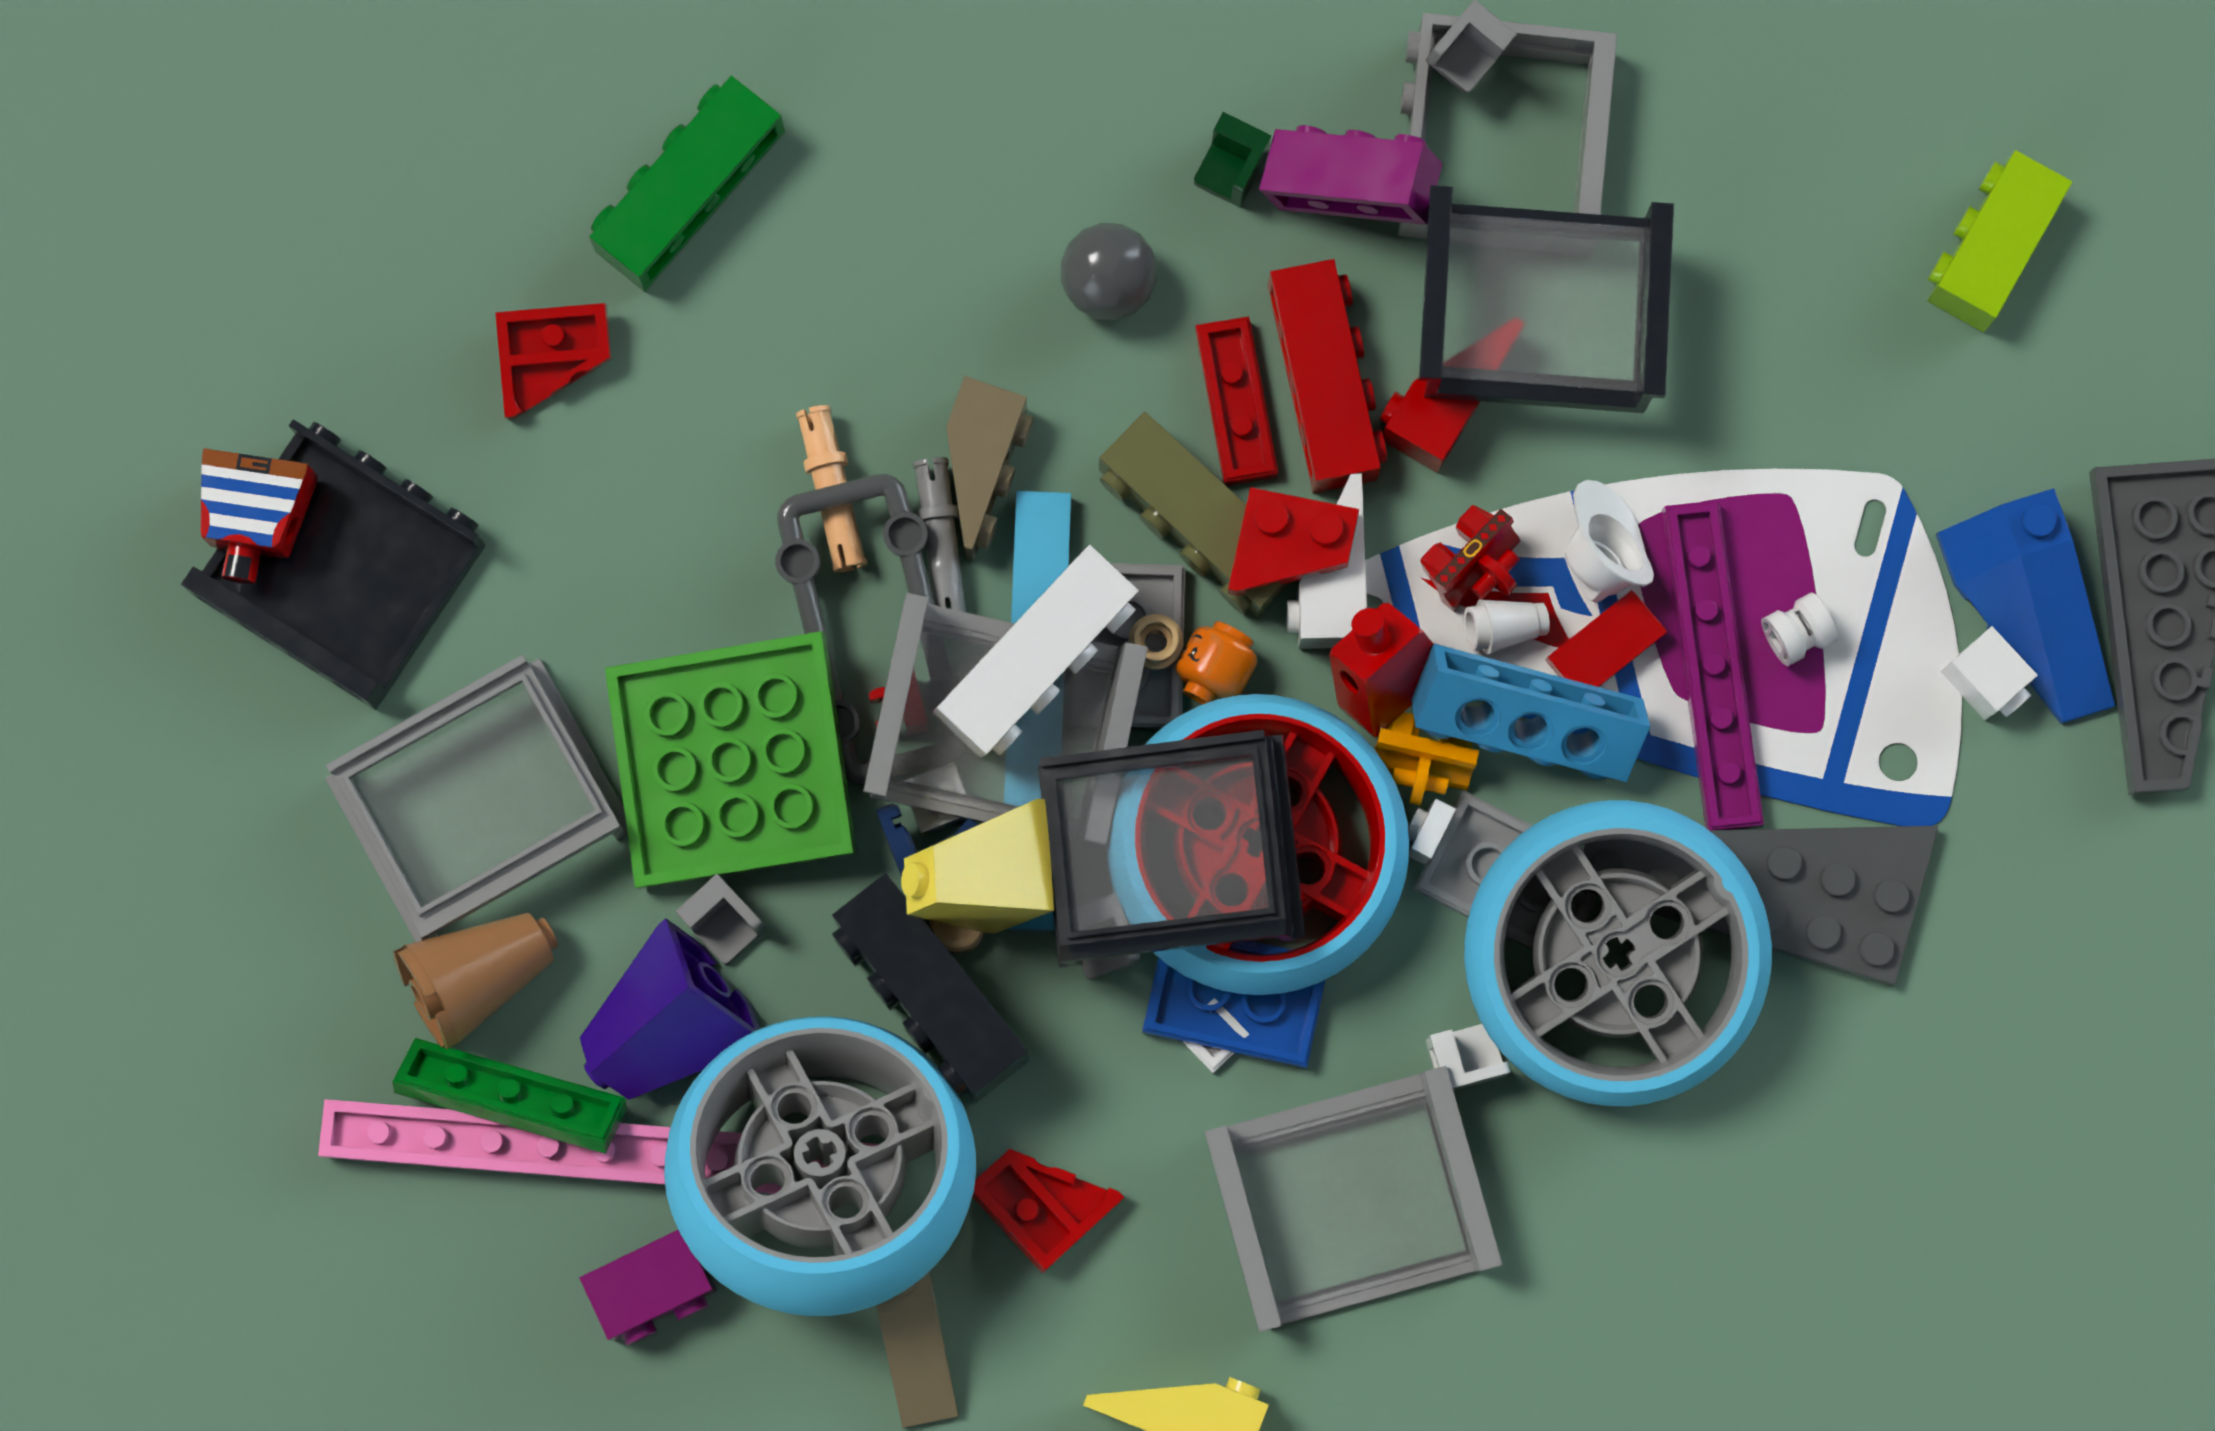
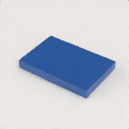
[1142,940,1325,1069]

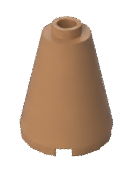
[393,913,558,1049]

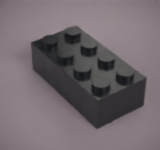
[832,873,1029,1103]

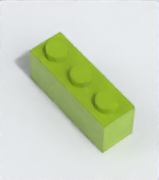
[1927,150,2073,333]

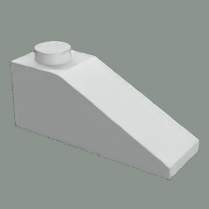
[1286,474,1367,649]

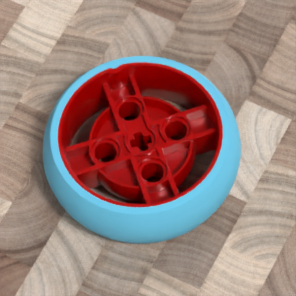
[1106,694,1409,995]

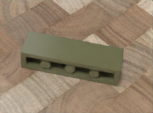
[1099,411,1292,618]

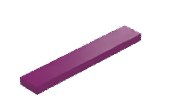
[1662,500,1764,831]

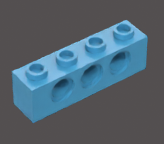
[1411,643,1650,782]

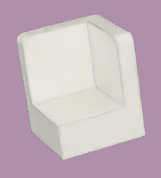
[1425,1024,1511,1091]

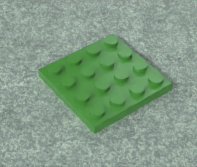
[605,631,857,889]

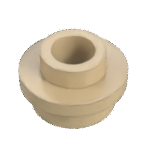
[1128,614,1184,670]

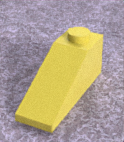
[1083,1377,1269,1431]

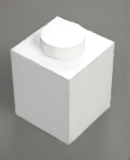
[1940,626,2038,721]

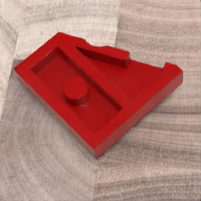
[495,303,612,419]
[972,1149,1124,1274]

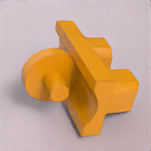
[1375,712,1479,806]

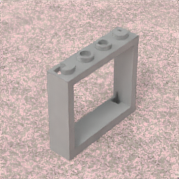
[1398,13,1617,257]

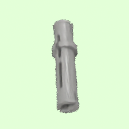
[913,457,966,612]

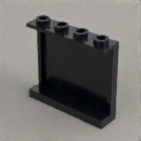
[181,419,486,710]

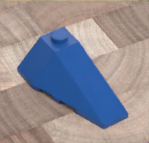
[1936,488,2115,724]

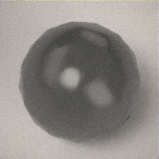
[1061,223,1157,321]

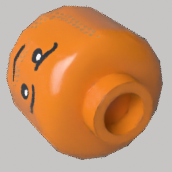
[1176,621,1257,705]

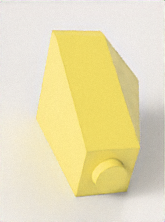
[901,799,1054,934]

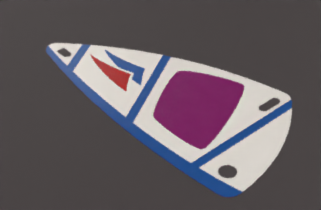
[1365,468,1962,826]

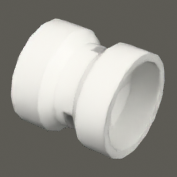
[1761,592,1838,667]

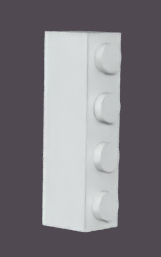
[932,545,1139,758]

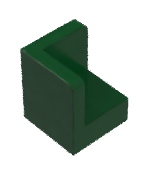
[1194,112,1272,207]

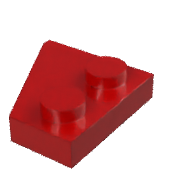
[1228,487,1359,596]

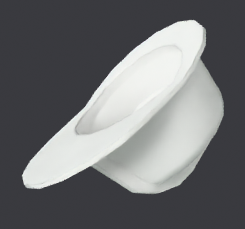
[1565,480,1654,602]

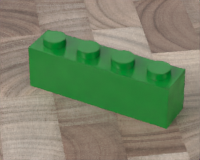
[589,75,785,292]

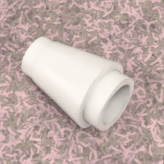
[1463,600,1550,654]

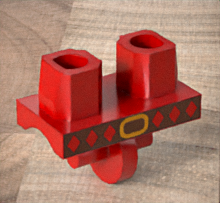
[1420,505,1521,611]

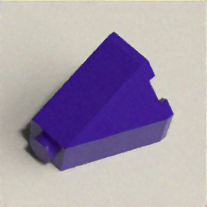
[580,918,760,1100]

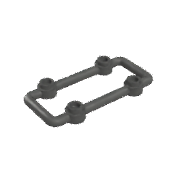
[775,474,966,785]

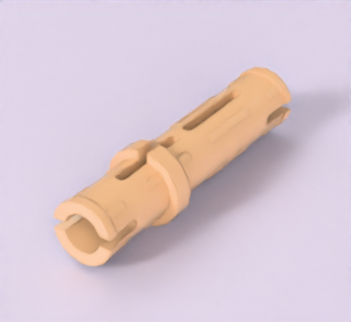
[796,405,868,573]

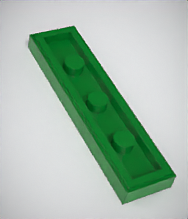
[392,1038,627,1154]

